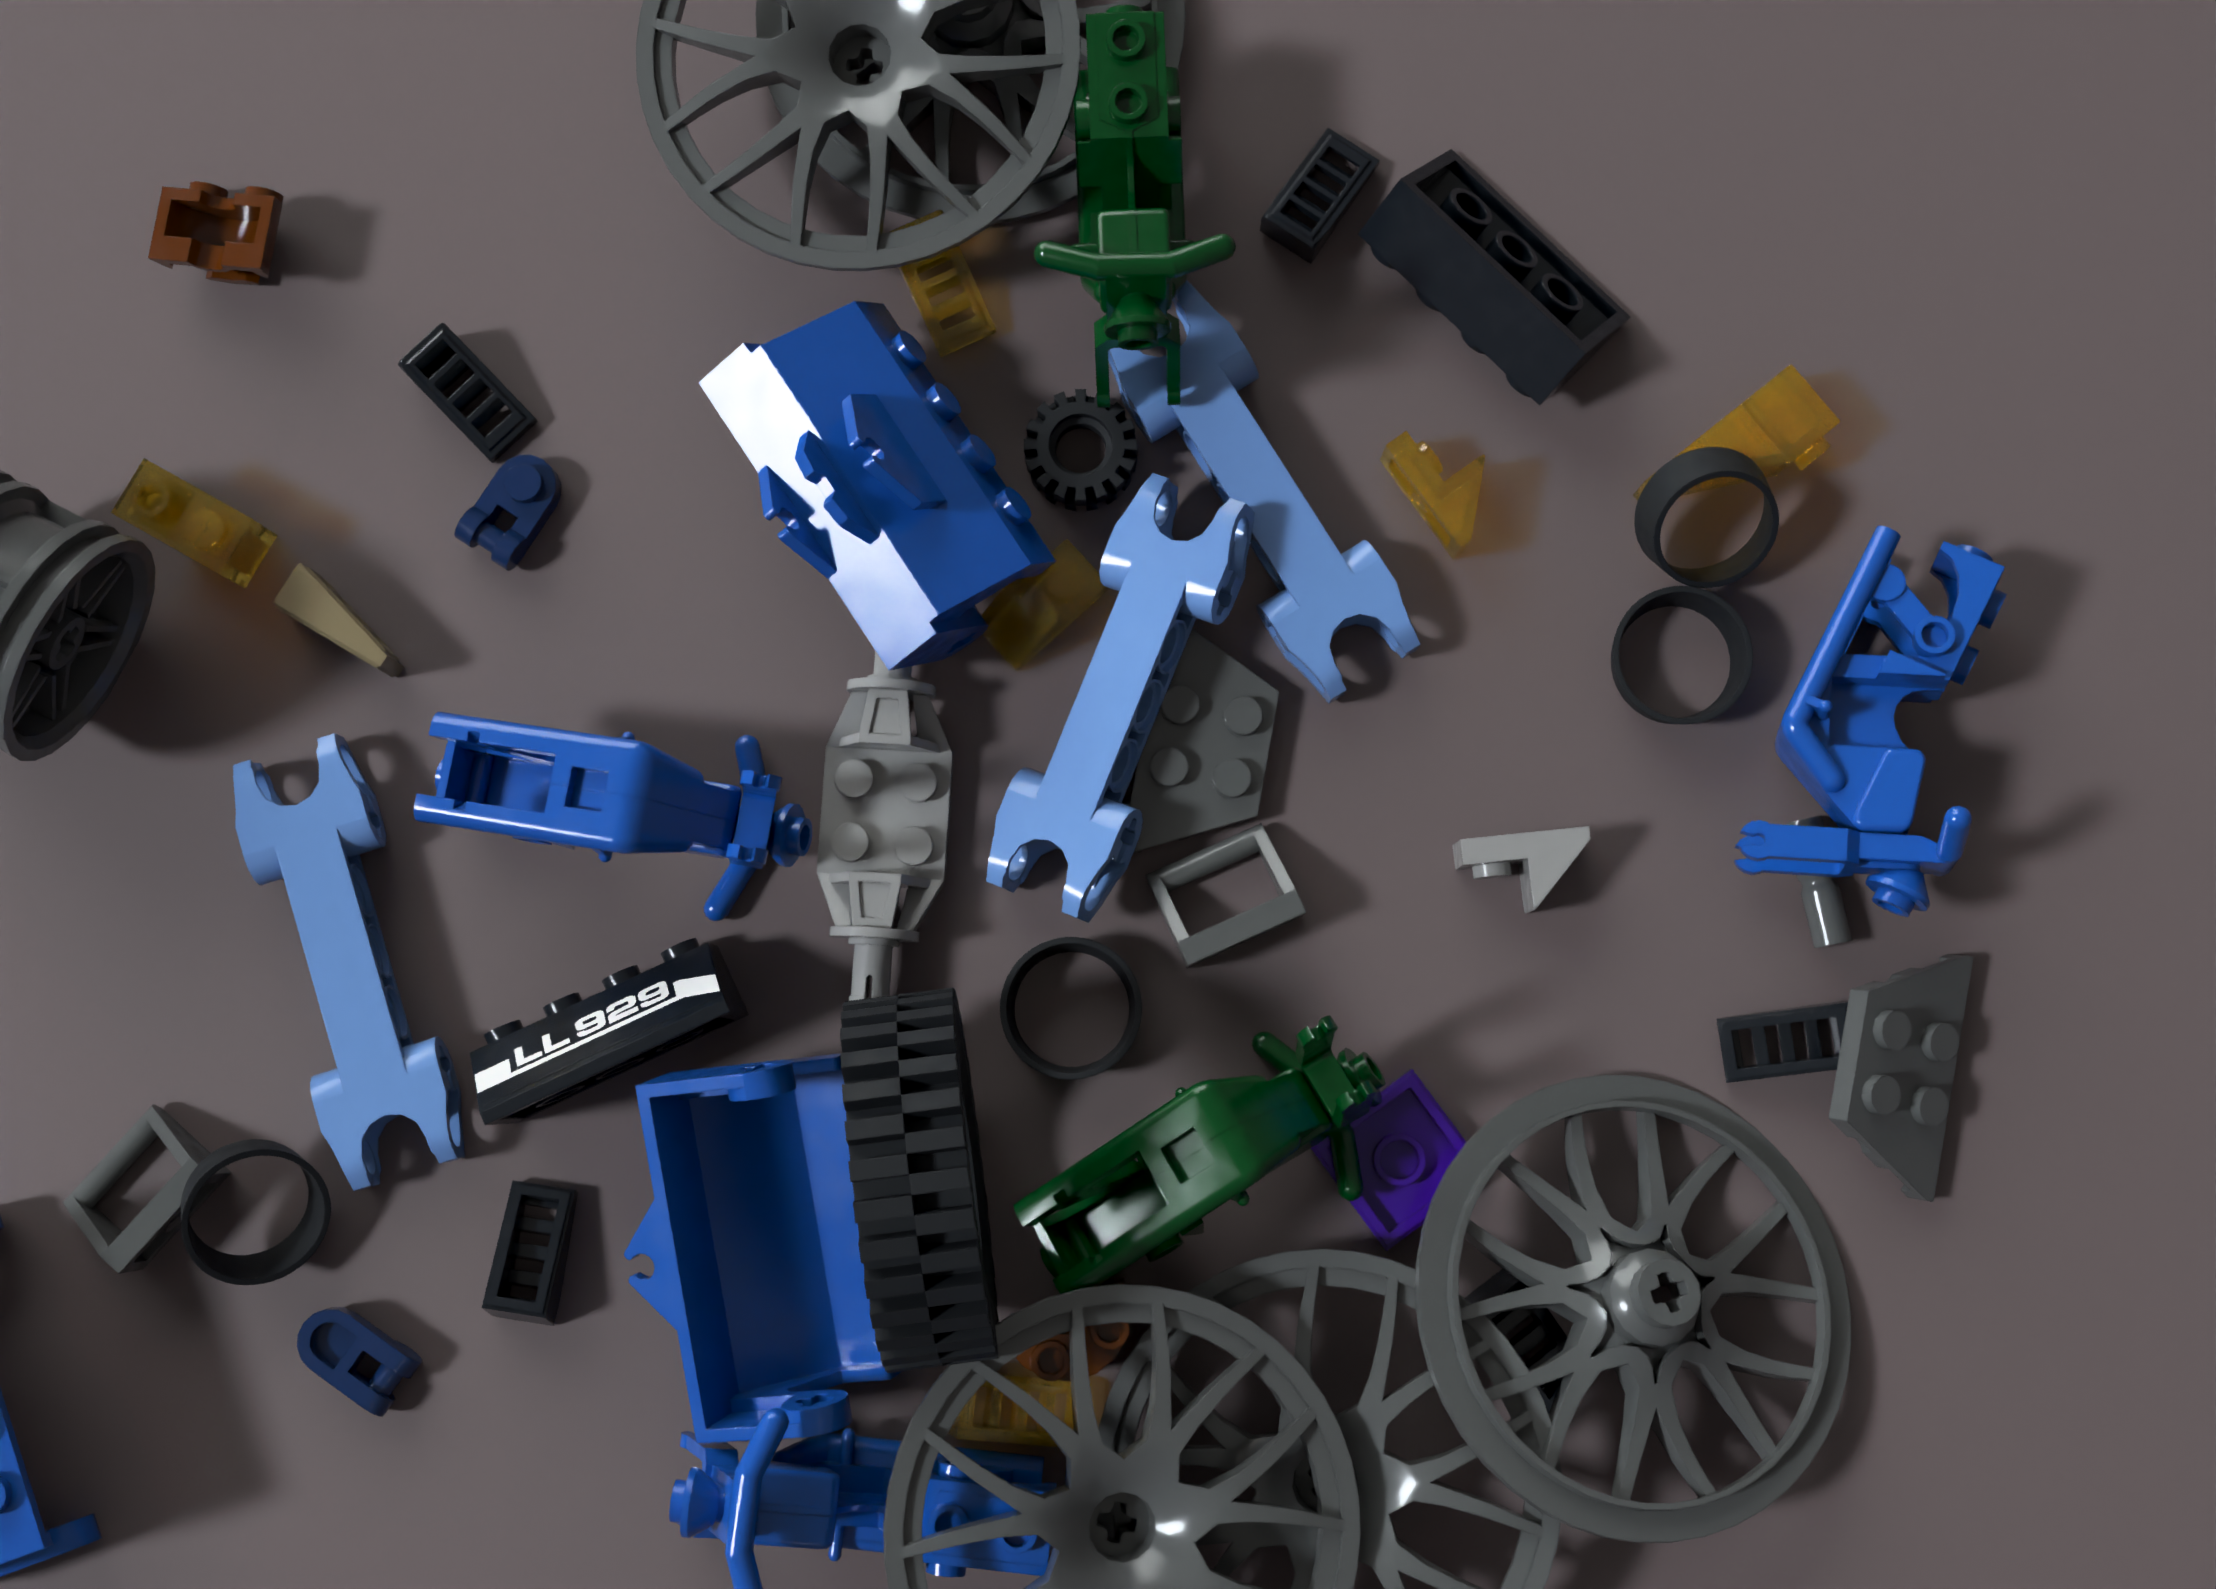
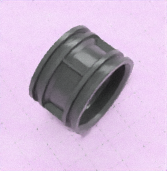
[0,470,155,761]

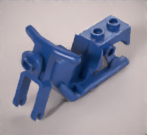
[1734,526,2007,917]
[413,712,812,921]
[669,1408,1057,1589]

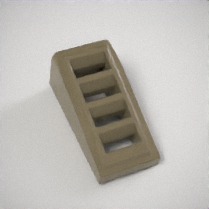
[273,563,404,678]

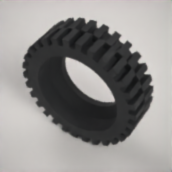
[840,987,999,1373]

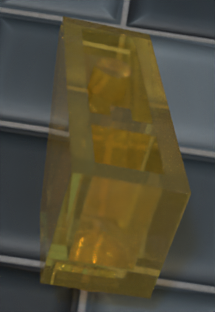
[1633,364,1841,501]

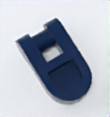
[454,455,561,571]
[297,1307,423,1417]

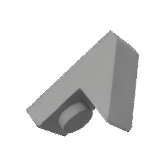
[1452,826,1591,914]

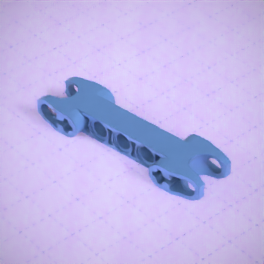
[1108,280,1420,704]
[986,473,1255,923]
[233,733,465,1191]

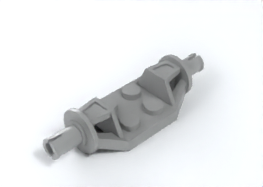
[817,651,954,1001]

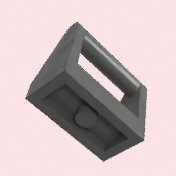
[1145,823,1306,968]
[63,1104,232,1274]

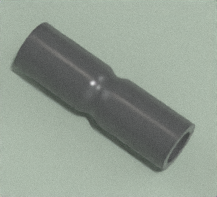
[1783,815,1853,948]

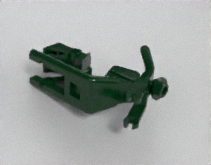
[1034,5,1236,408]
[1014,1015,1386,1294]

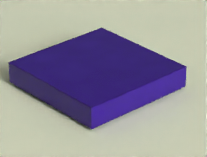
[1310,1069,1466,1251]

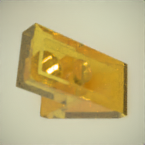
[1380,431,1485,559]
[982,539,1109,672]

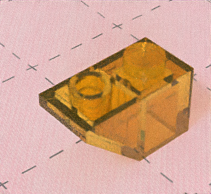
[111,458,278,589]

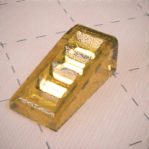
[890,210,996,358]
[949,1372,1091,1447]

